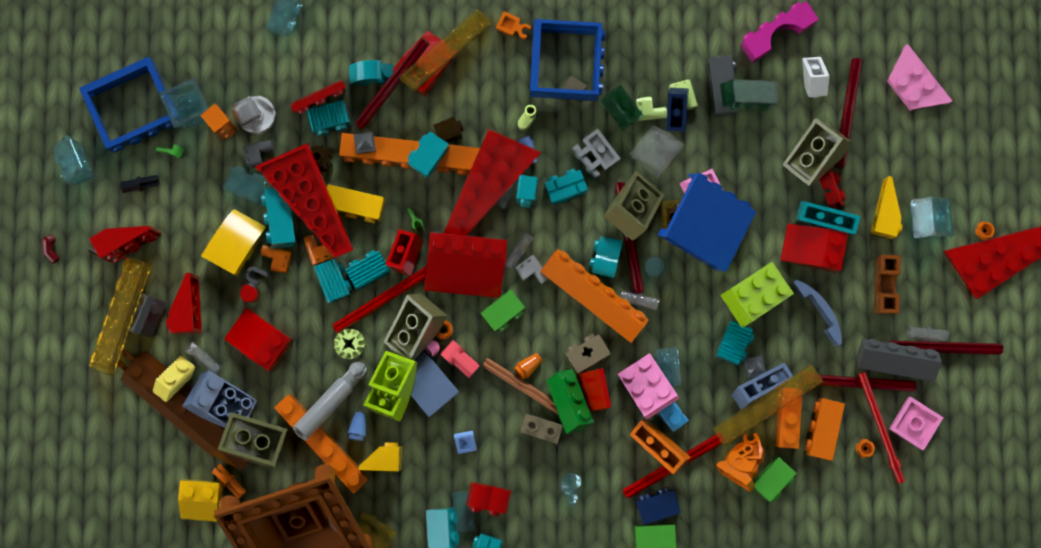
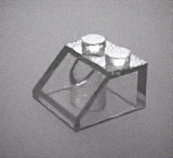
[629,125,684,178]

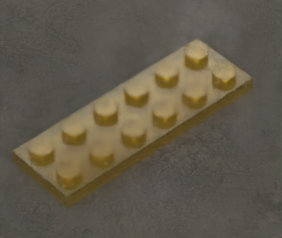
[89,257,152,376]

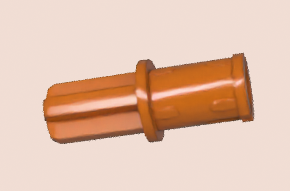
[212,464,246,499]

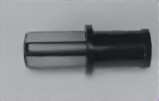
[120,175,160,193]

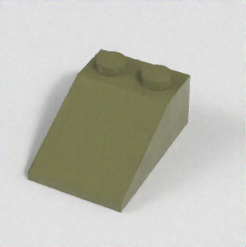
[782,118,853,187]
[604,171,664,241]
[383,294,447,360]
[218,412,289,470]

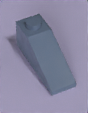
[731,363,795,411]

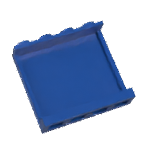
[658,173,756,272]

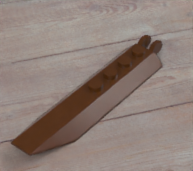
[114,349,249,471]

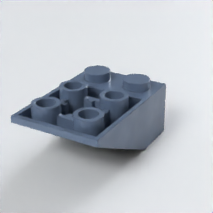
[182,370,257,428]

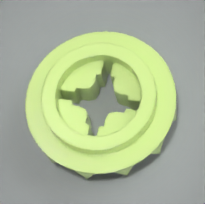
[334,329,365,359]

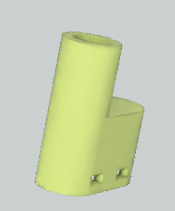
[669,80,698,110]
[636,97,667,121]
[518,105,536,132]

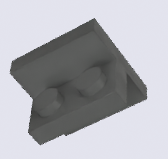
[119,290,166,338]

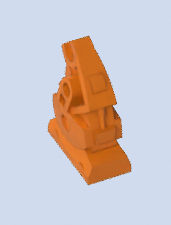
[716,433,764,493]

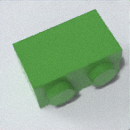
[481,290,525,333]
[753,456,797,502]
[634,523,676,548]

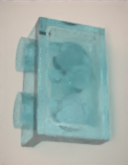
[266,0,302,37]
[223,165,268,205]
[655,347,681,387]

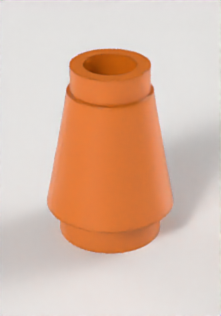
[514,353,543,380]

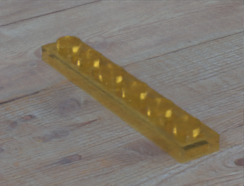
[400,9,491,92]
[713,364,823,446]

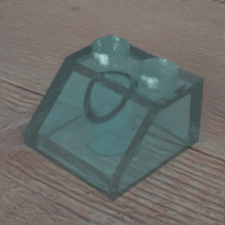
[159,78,209,128]
[53,135,94,186]
[910,197,954,239]

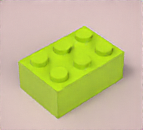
[720,262,794,327]

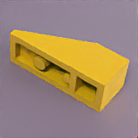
[870,176,902,239]

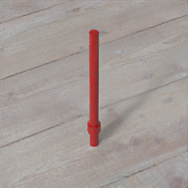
[858,372,905,484]

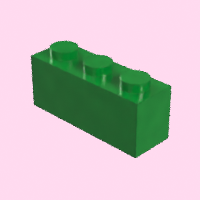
[546,369,594,434]

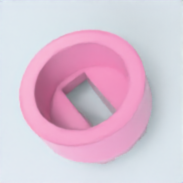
[424,340,440,357]

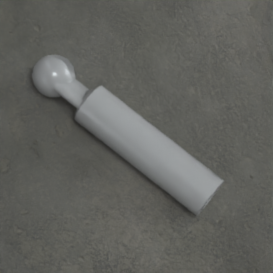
[293,362,367,441]

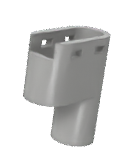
[515,255,549,284]

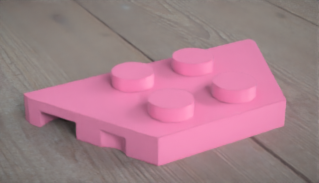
[887,44,952,111]

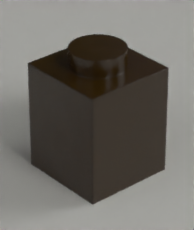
[433,117,464,143]

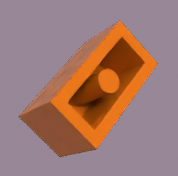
[200,104,237,140]

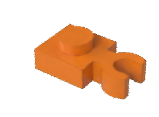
[496,11,531,40]

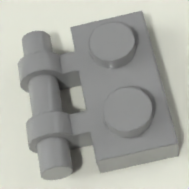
[572,129,621,179]

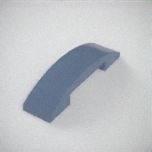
[790,280,842,346]

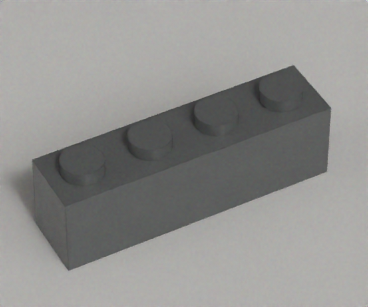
[856,338,942,382]

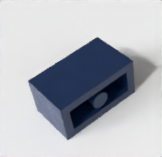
[666,88,689,132]
[635,487,681,525]

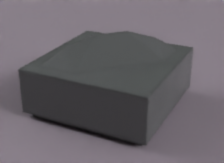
[354,132,376,155]
[743,355,766,378]

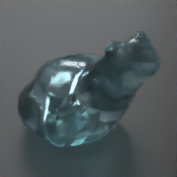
[561,473,581,506]

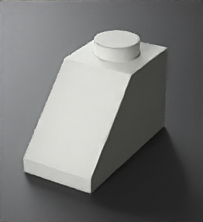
[802,57,830,98]

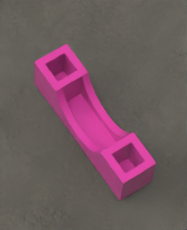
[740,1,819,63]

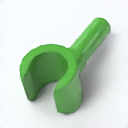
[156,144,184,158]
[407,208,425,234]

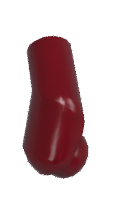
[42,235,60,264]

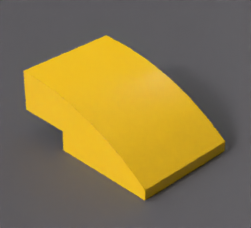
[201,209,267,276]

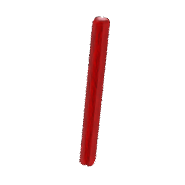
[332,266,426,333]
[623,433,726,498]

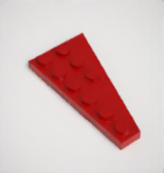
[443,129,542,236]
[255,143,354,258]
[943,226,1041,299]

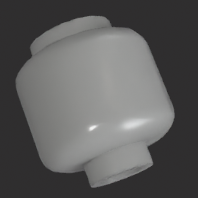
[232,97,261,127]

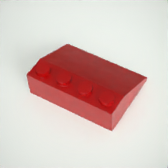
[424,232,507,298]

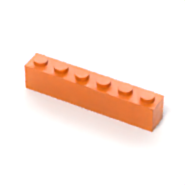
[540,249,649,343]
[274,394,370,494]

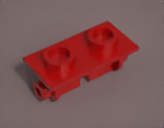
[819,169,847,209]

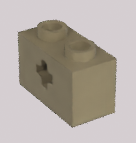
[565,334,611,374]
[520,414,563,444]

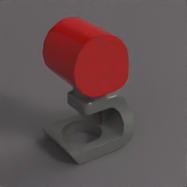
[240,267,270,303]

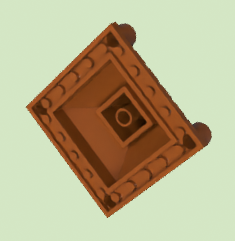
[214,464,373,548]

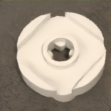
[241,96,276,135]

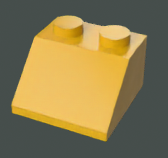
[359,442,403,471]
[178,479,224,522]

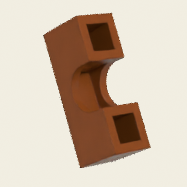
[874,255,901,315]

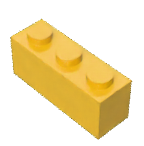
[327,184,386,224]

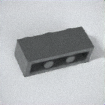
[707,55,741,118]

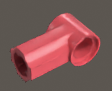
[440,340,480,378]

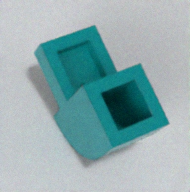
[349,60,393,86]

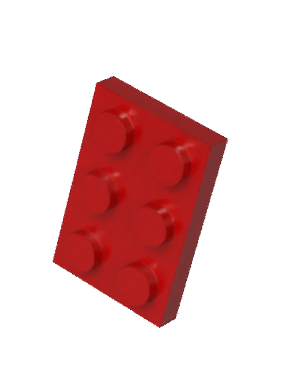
[290,79,346,114]

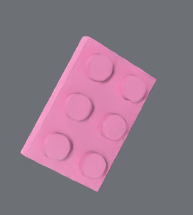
[618,353,680,420]

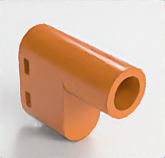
[303,235,334,266]
[261,245,292,273]

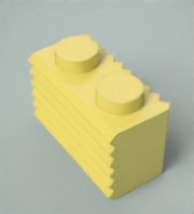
[153,356,195,402]

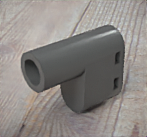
[243,140,274,168]

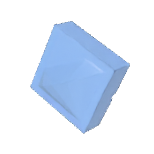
[454,430,477,454]

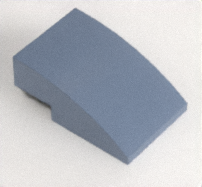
[411,350,459,417]

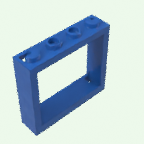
[530,19,605,101]
[79,57,181,153]

